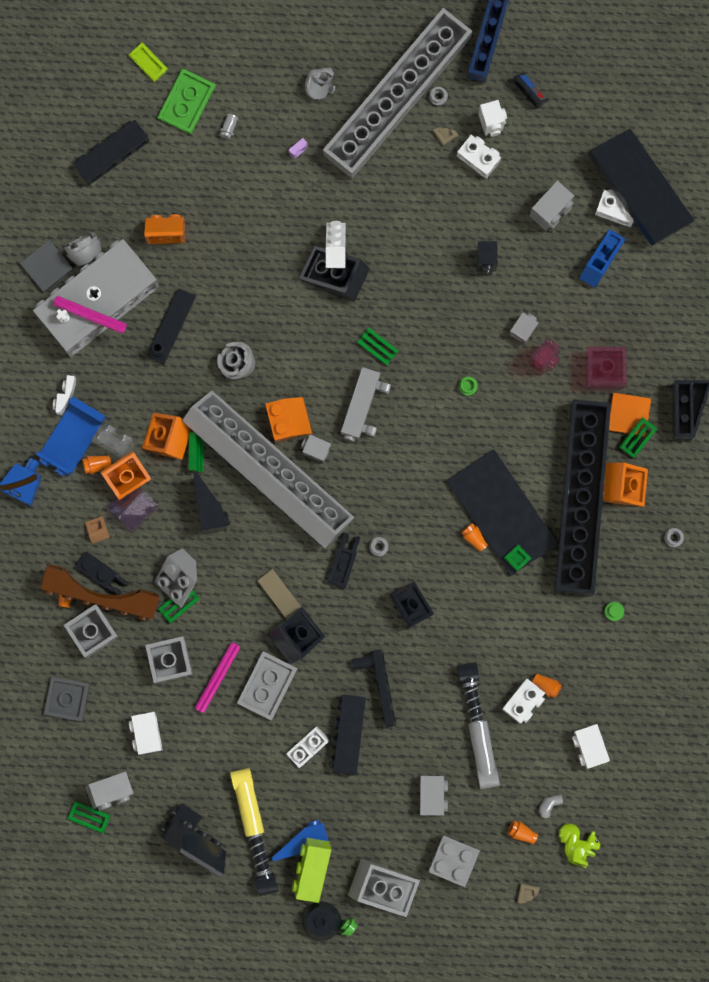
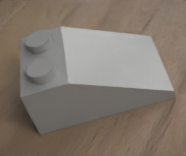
[347,859,420,917]

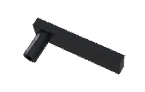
[147,289,196,365]
[352,649,396,727]

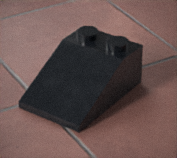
[299,246,370,302]
[193,473,230,534]

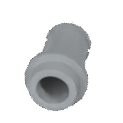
[219,114,238,139]

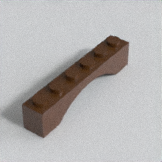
[40,563,160,621]

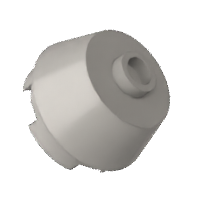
[64,232,102,267]
[217,342,256,379]

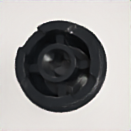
[302,901,341,941]

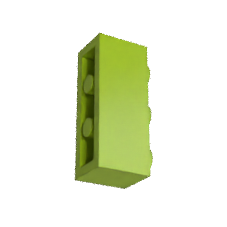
[292,838,331,903]

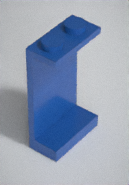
[36,396,107,477]

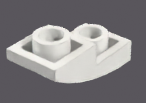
[53,375,76,415]
[287,727,330,768]

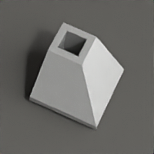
[154,548,197,607]

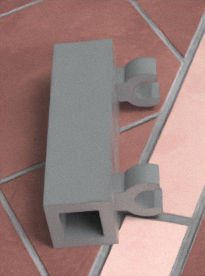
[341,367,391,442]

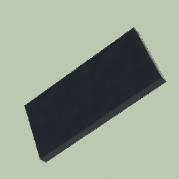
[587,128,695,246]
[446,450,558,576]

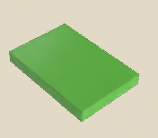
[157,68,216,135]

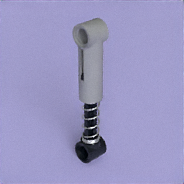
[457,662,500,790]

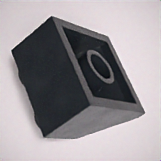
[267,607,325,665]

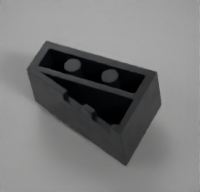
[672,380,709,440]

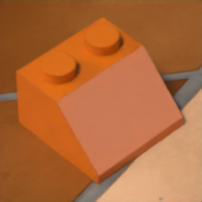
[144,214,185,244]
[265,397,312,443]
[142,413,192,460]
[101,451,151,500]
[603,463,648,507]

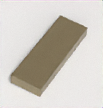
[257,569,301,618]

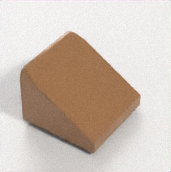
[85,516,110,544]

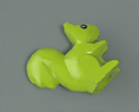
[559,823,600,868]

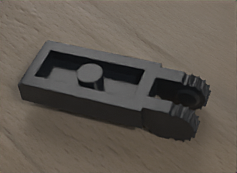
[327,532,360,589]
[76,551,129,595]

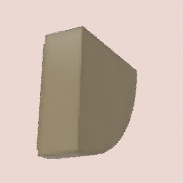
[433,127,459,146]
[517,884,540,904]

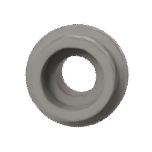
[429,87,448,106]
[664,528,684,547]
[369,537,388,556]

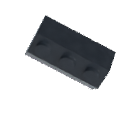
[163,819,226,878]

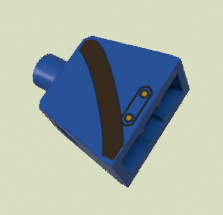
[0,458,42,507]

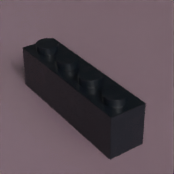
[74,120,150,186]
[330,694,366,775]

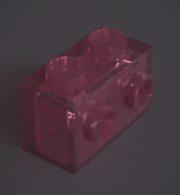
[529,339,560,374]

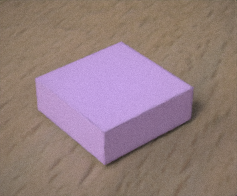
[289,138,307,159]

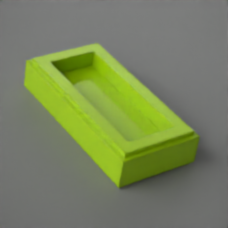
[129,42,168,82]

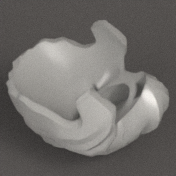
[305,67,335,100]

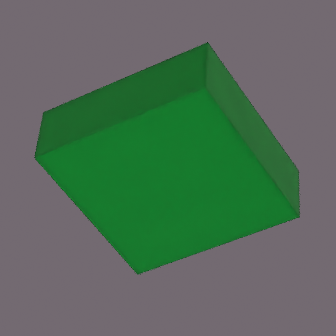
[504,545,531,572]

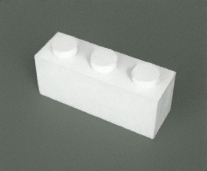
[326,221,346,268]

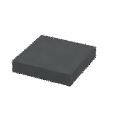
[20,240,73,293]
[44,676,90,722]

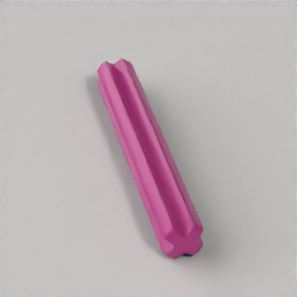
[53,296,127,333]
[195,642,240,713]

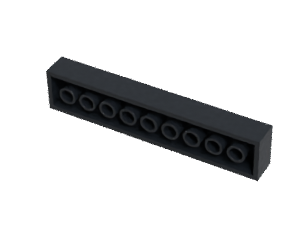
[554,399,611,596]

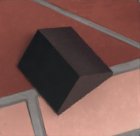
[389,581,434,629]

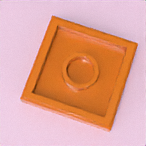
[609,393,651,437]

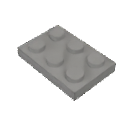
[237,651,298,721]

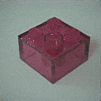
[586,347,627,389]

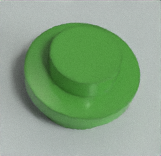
[459,376,478,396]
[605,602,624,621]
[340,917,357,937]

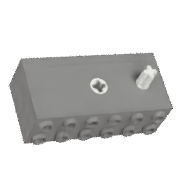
[33,239,159,358]

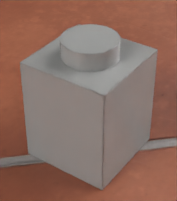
[509,313,538,344]
[301,435,331,463]

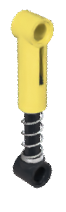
[230,768,278,896]

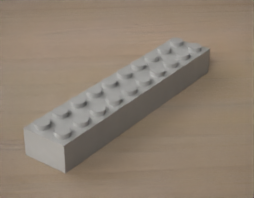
[323,8,472,179]
[182,391,354,548]

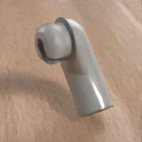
[539,794,563,819]

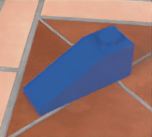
[579,229,626,288]
[272,820,329,861]

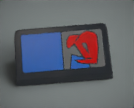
[514,73,548,109]

